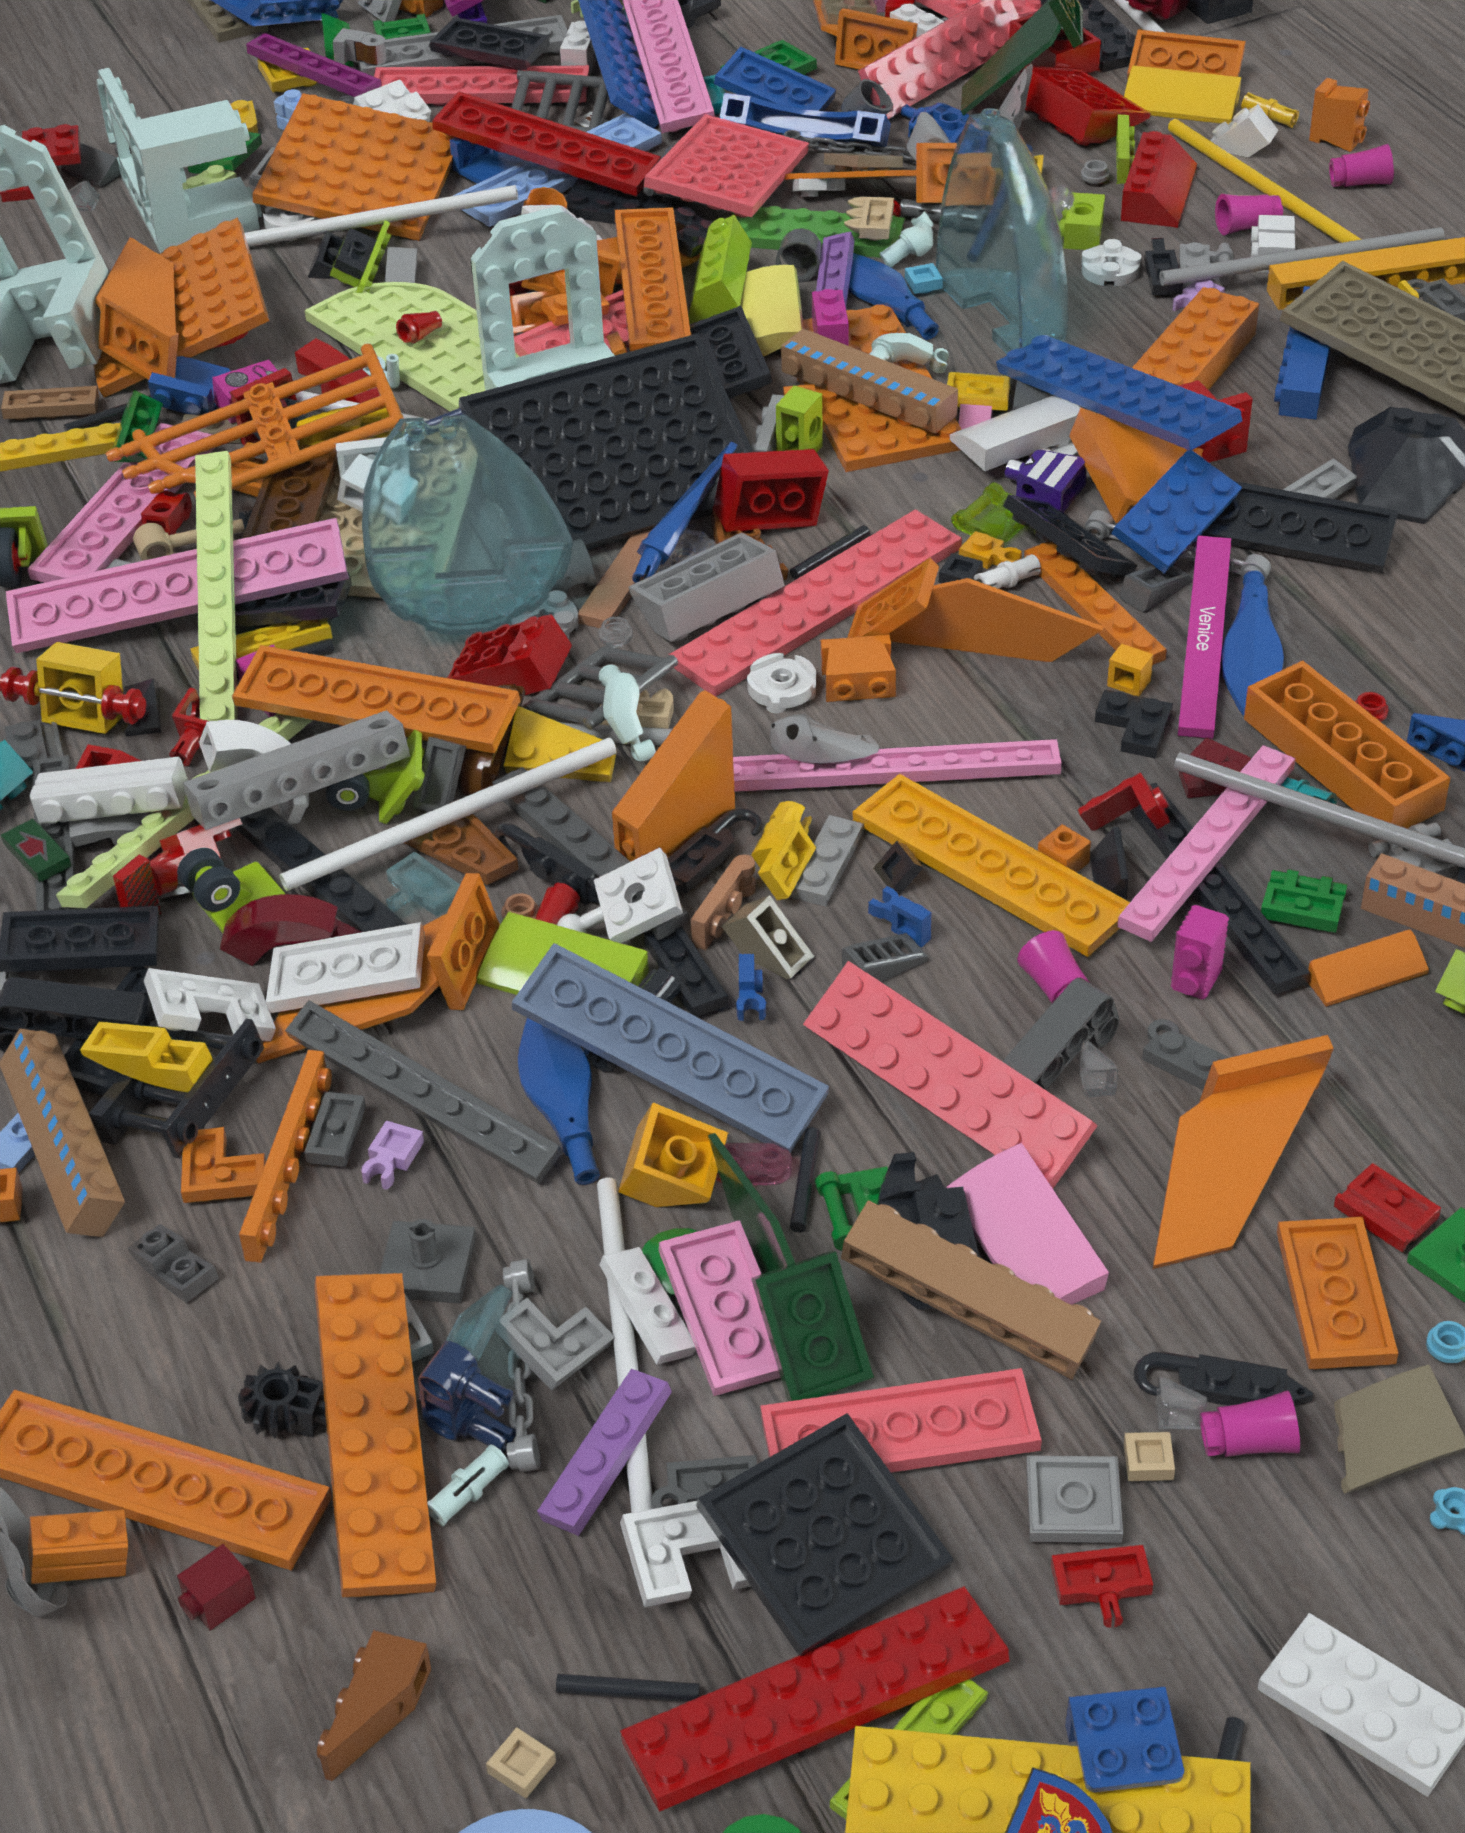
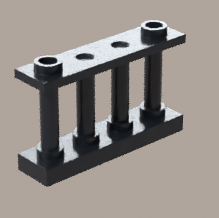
[89,1018,265,1159]

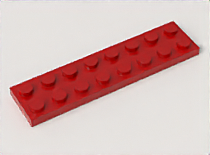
[432,91,661,196]
[620,1586,1010,1812]

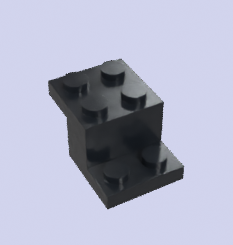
[1187,0,1253,24]

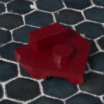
[1179,737,1251,798]

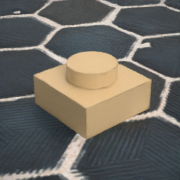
[1124,1432,1175,1481]
[486,1727,556,1798]

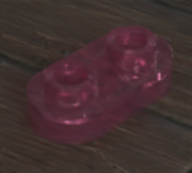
[716,1143,792,1185]

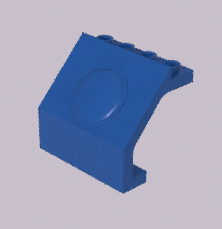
[211,0,344,26]

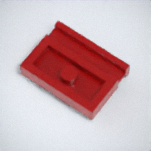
[1334,1163,1441,1252]

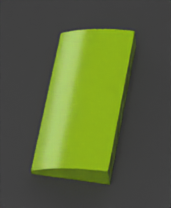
[477,912,649,995]

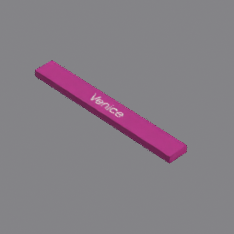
[1178,536,1231,739]

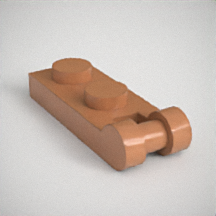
[691,855,756,951]

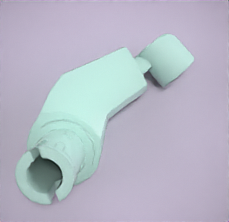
[879,211,934,268]
[869,333,949,373]
[599,664,656,761]

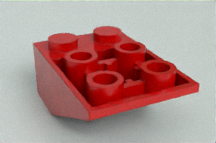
[447,614,572,695]

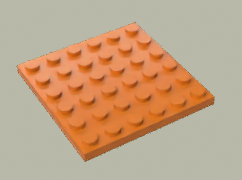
[253,93,455,241]
[93,217,270,398]

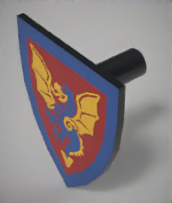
[1005,1767,1112,1833]

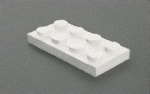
[265,922,425,1013]
[1258,1613,1465,1797]

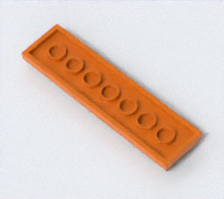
[615,208,691,351]
[232,645,521,753]
[314,1273,436,1598]
[0,1389,332,1571]

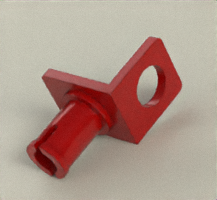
[169,687,209,766]

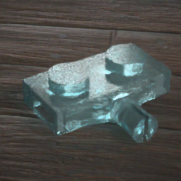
[386,852,460,917]

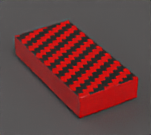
[113,854,161,915]

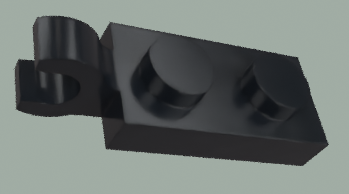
[1144,238,1183,296]

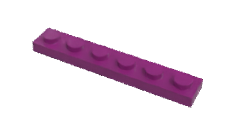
[246,33,382,97]

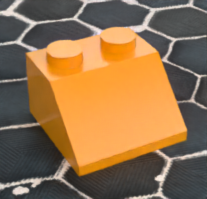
[618,1103,728,1207]

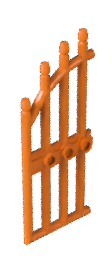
[106,344,406,498]

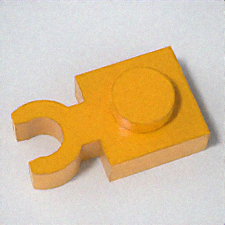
[959,531,1022,569]

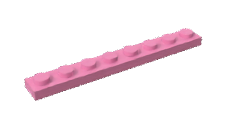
[1118,745,1296,942]

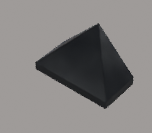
[124,678,161,737]

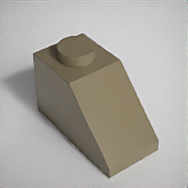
[722,895,814,980]

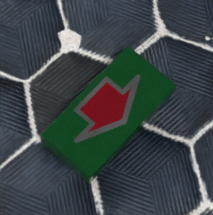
[1,818,72,883]

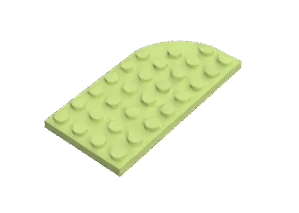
[305,282,520,411]

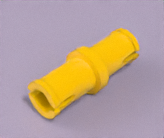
[1241,92,1299,128]

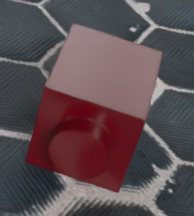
[177,1544,256,1631]

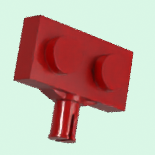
[1051,1545,1153,1628]

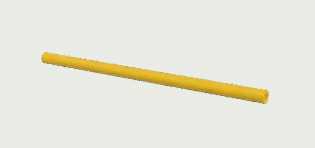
[1168,119,1362,243]

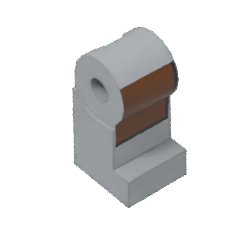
[333,28,387,66]

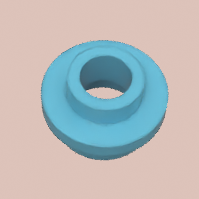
[1426,1321,1465,1363]

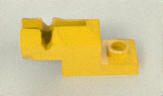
[751,801,816,900]

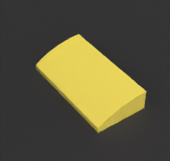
[740,265,804,357]

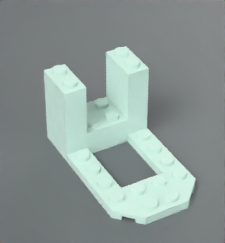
[97,68,262,253]
[0,125,110,384]
[471,206,615,391]

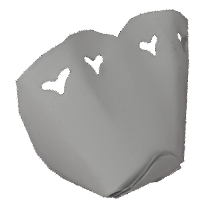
[990,64,1033,149]
[770,714,879,764]
[0,1487,68,1618]

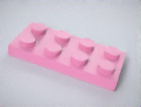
[659,1220,781,1396]

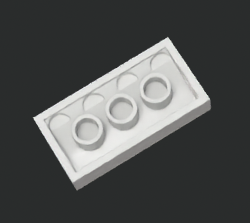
[950,395,1093,471]

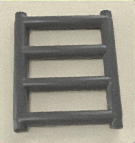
[511,70,608,132]
[522,643,678,730]

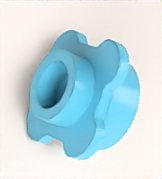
[1430,1487,1465,1535]

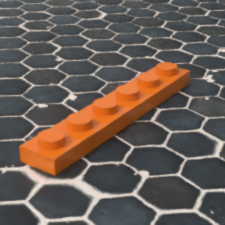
[1024,542,1167,665]
[239,1050,332,1263]

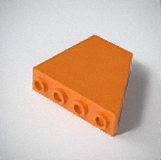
[1069,407,1203,523]
[612,690,735,862]

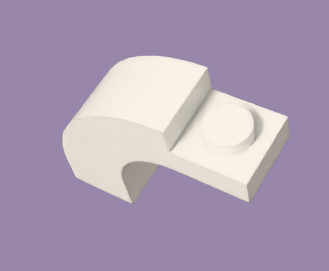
[199,720,309,824]

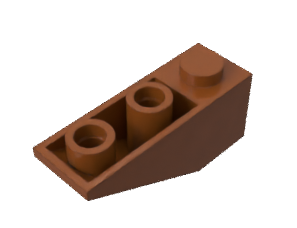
[317,1630,431,1781]

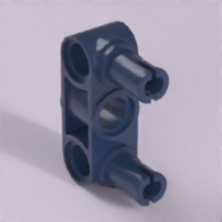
[418,1341,516,1454]

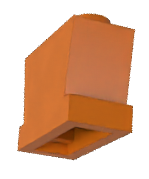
[1309,78,1370,152]
[820,635,896,702]

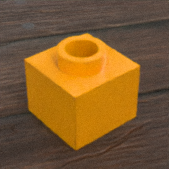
[1107,644,1153,696]

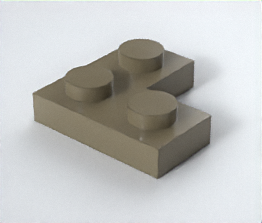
[821,0,877,24]
[824,153,903,171]

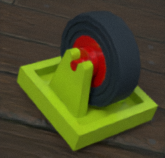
[0,506,48,588]

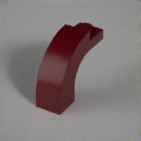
[219,894,362,966]

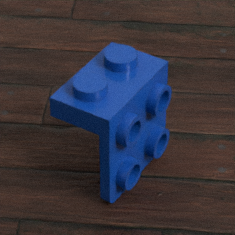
[450,137,525,184]
[148,356,231,415]
[1065,1687,1184,1792]

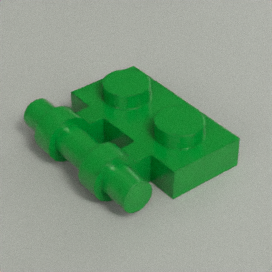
[1261,869,1348,933]

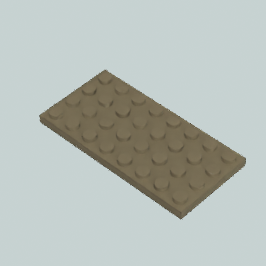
[1279,261,1465,415]

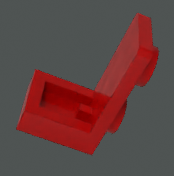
[1077,772,1170,831]

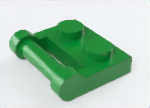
[373,14,431,39]
[815,1166,888,1251]

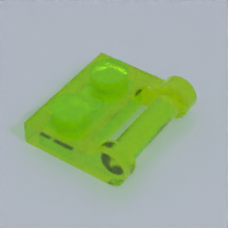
[951,482,1025,544]

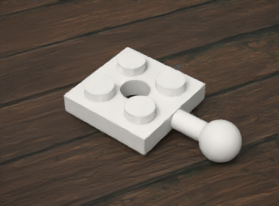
[557,848,683,943]

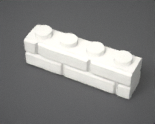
[30,757,188,825]

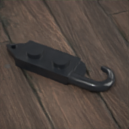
[667,808,763,894]
[495,823,599,905]
[1133,1351,1313,1406]

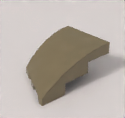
[1334,1364,1465,1494]

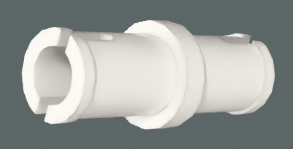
[974,554,1041,588]

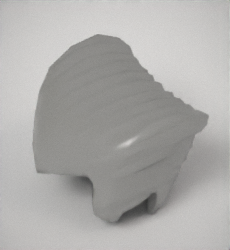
[906,112,951,161]

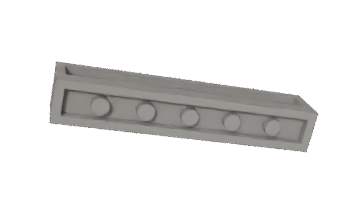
[183,710,410,830]

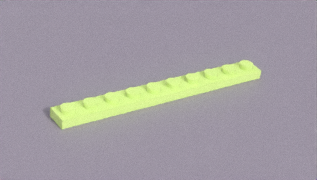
[195,451,238,721]
[56,713,312,908]

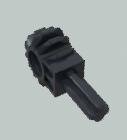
[238,1361,327,1439]

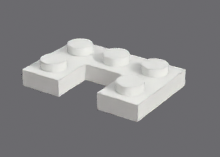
[144,968,276,1041]
[620,1501,751,1607]

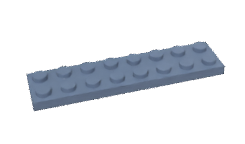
[512,943,829,1156]

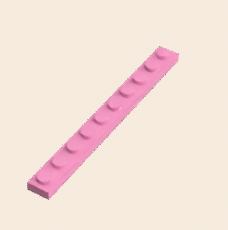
[733,739,1061,792]

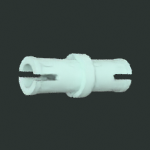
[427,1444,509,1526]

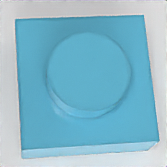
[905,263,943,294]

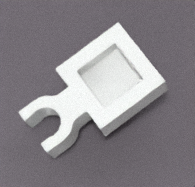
[792,179,845,197]

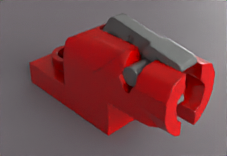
[150,818,242,899]

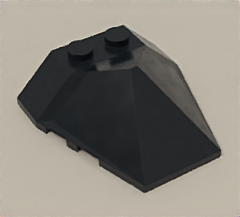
[1347,407,1465,524]

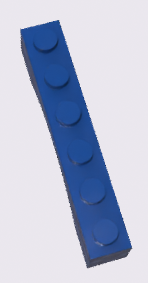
[719,93,891,148]

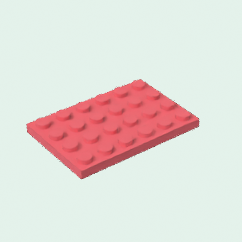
[644,114,809,217]

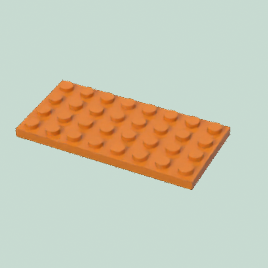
[797,304,962,472]

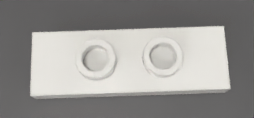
[599,1247,696,1365]

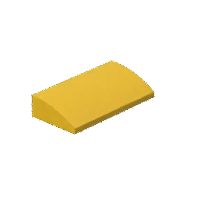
[1124,65,1241,124]

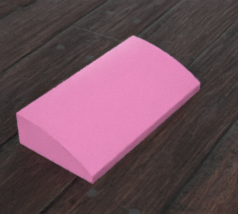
[947,1143,1109,1305]

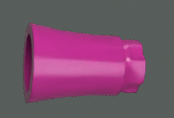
[1329,144,1394,187]
[1215,194,1283,235]
[1017,930,1090,1003]
[1200,1390,1300,1457]

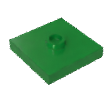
[1407,1207,1465,1303]

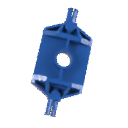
[901,103,1000,157]

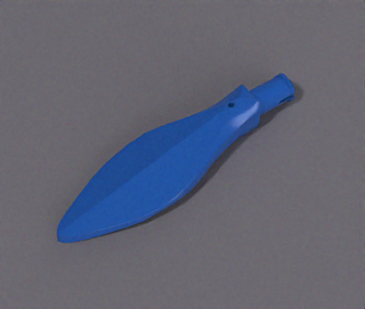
[849,253,939,340]
[632,441,738,583]
[1221,570,1284,716]
[518,1018,600,1185]

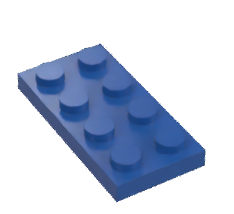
[714,47,836,111]
[1111,450,1242,574]

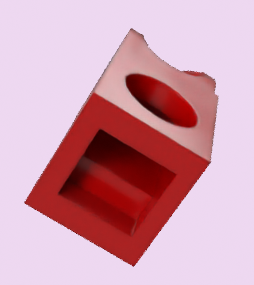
[141,490,192,535]

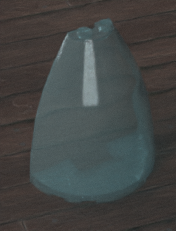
[936,108,1069,354]
[362,415,573,635]

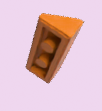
[1308,929,1429,1007]

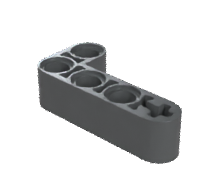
[1002,978,1120,1090]

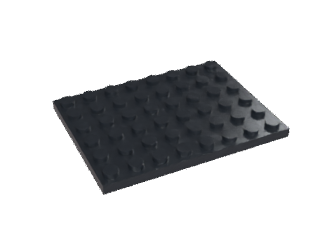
[459,333,753,567]

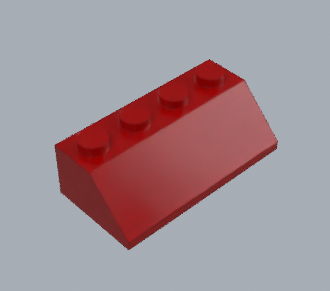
[1121,131,1197,228]

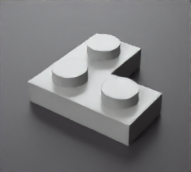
[493,1298,615,1391]

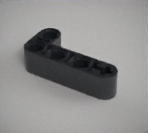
[0,977,154,1053]

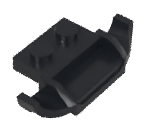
[877,1152,979,1310]

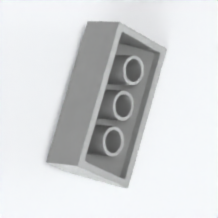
[629,532,785,642]

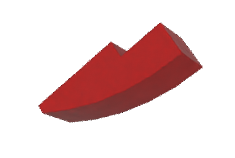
[295,338,380,403]

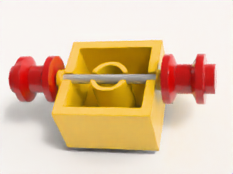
[0,642,146,734]

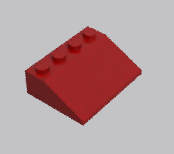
[1019,66,1151,146]

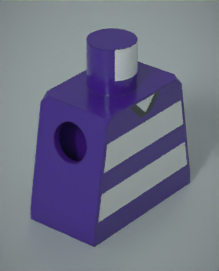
[1005,449,1087,513]

